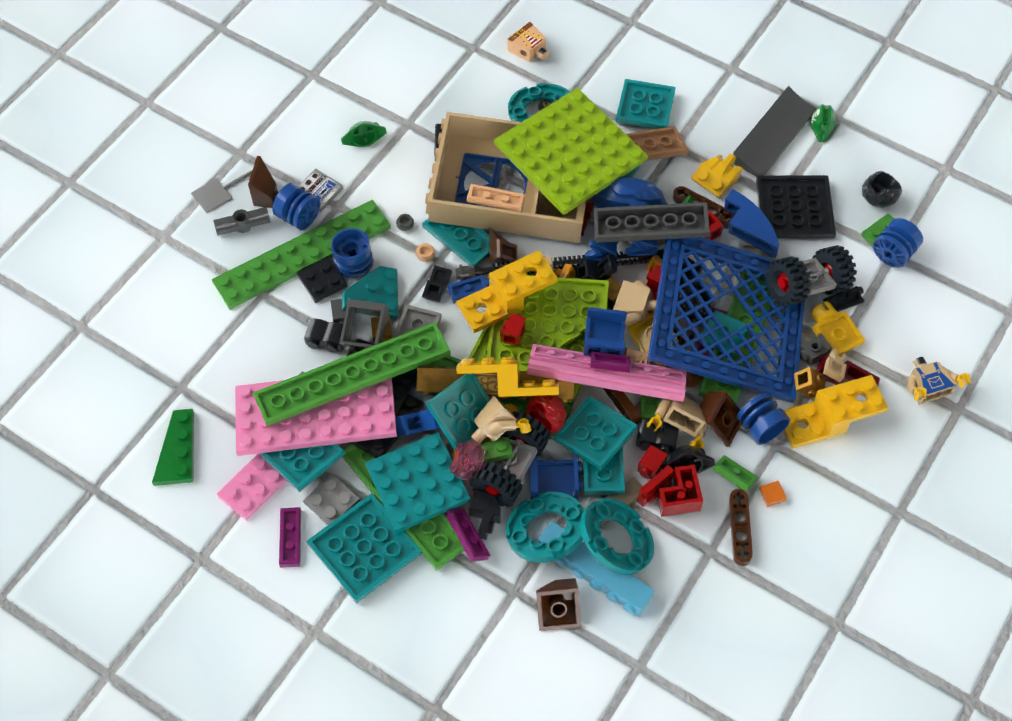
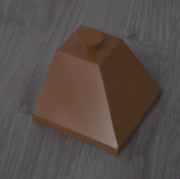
[248,156,279,208]
[700,391,742,447]
[536,578,581,631]

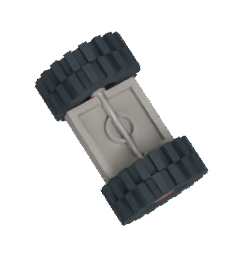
[765,245,857,307]
[469,411,551,507]

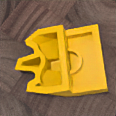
[691,154,743,199]

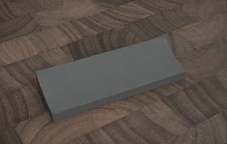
[733,85,817,177]
[594,202,710,243]

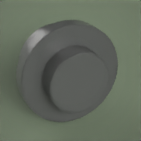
[396,214,414,231]

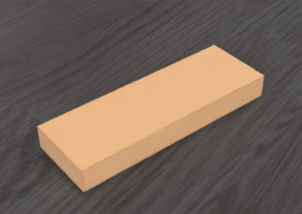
[467,184,525,212]

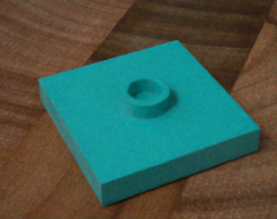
[698,310,748,357]

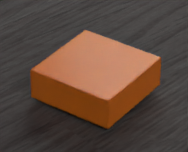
[759,480,787,507]

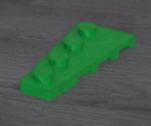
[152,409,194,486]

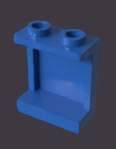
[583,307,627,356]
[529,455,583,500]

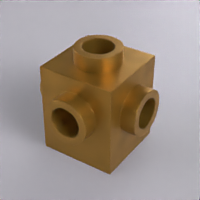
[794,367,826,398]

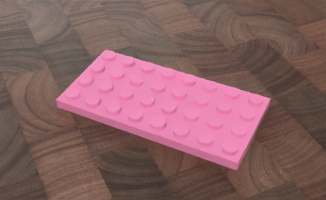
[235,378,397,456]

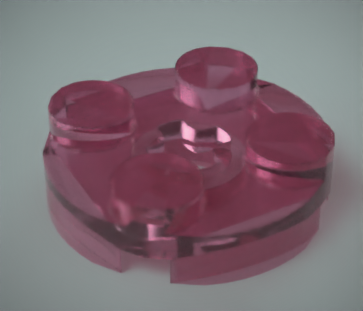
[449,440,485,481]

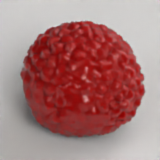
[526,395,566,434]

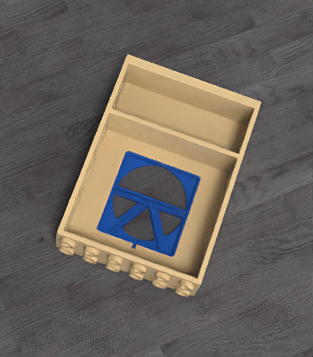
[425,112,586,243]

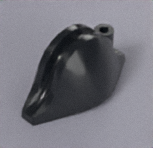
[662,445,715,474]

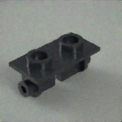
[823,286,865,312]

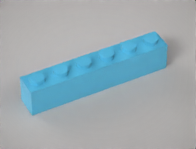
[538,521,655,617]

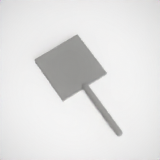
[191,170,252,213]

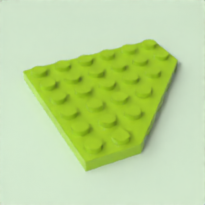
[487,275,609,371]

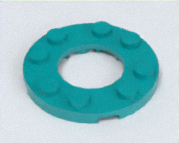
[508,83,570,122]
[506,492,584,563]
[580,498,654,575]

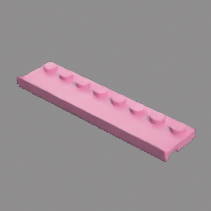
[527,344,687,402]

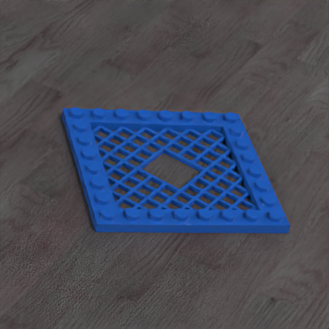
[648,237,805,403]

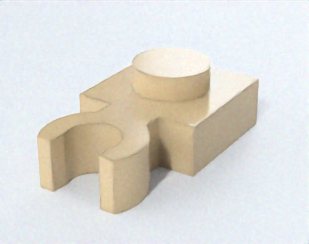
[823,348,847,382]

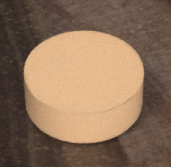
[416,243,435,262]

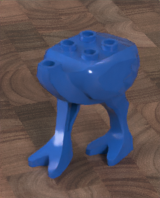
[585,176,667,261]

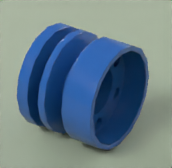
[272,183,321,231]
[873,218,923,268]
[331,228,374,278]
[737,393,790,445]

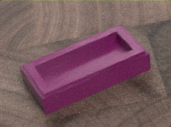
[590,352,631,373]

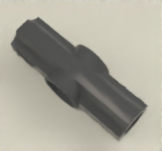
[213,207,271,236]

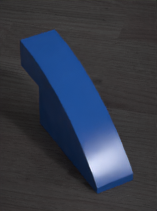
[724,189,779,258]
[395,409,440,437]

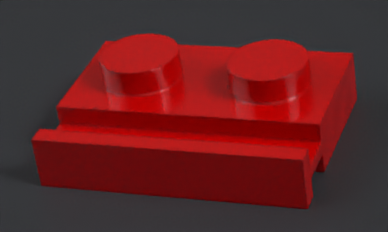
[637,465,674,507]

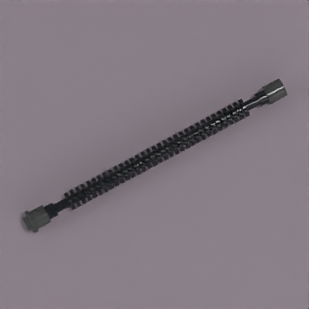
[456,248,664,281]

